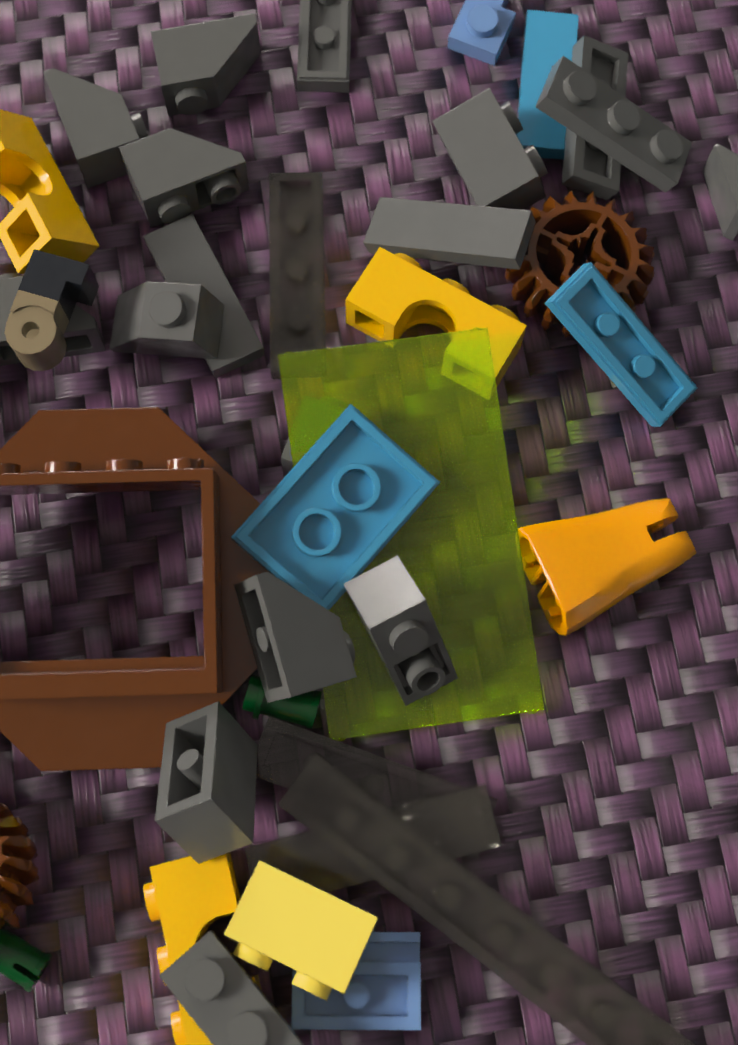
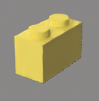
[224,860,378,1001]

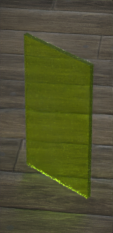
[278,327,544,742]

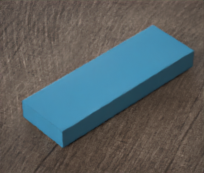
[516,10,579,160]
[545,262,698,427]

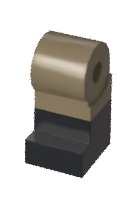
[5,249,99,371]

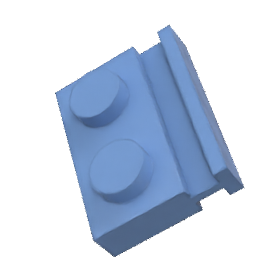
[291,932,421,1030]

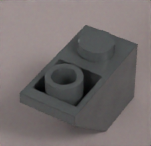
[119,128,249,228]
[344,556,458,706]

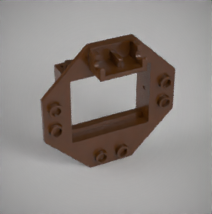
[0,407,268,771]

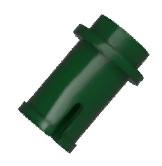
[242,675,322,730]
[0,924,53,993]

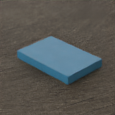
[231,404,440,610]

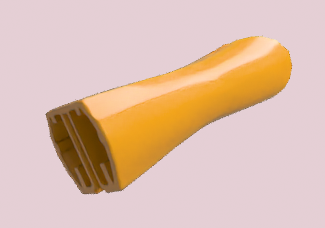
[515,498,696,636]

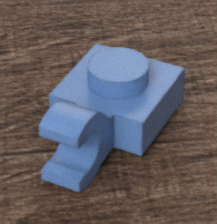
[447,0,516,66]

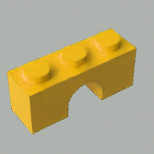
[0,109,99,274]
[345,247,527,401]
[143,852,262,1045]

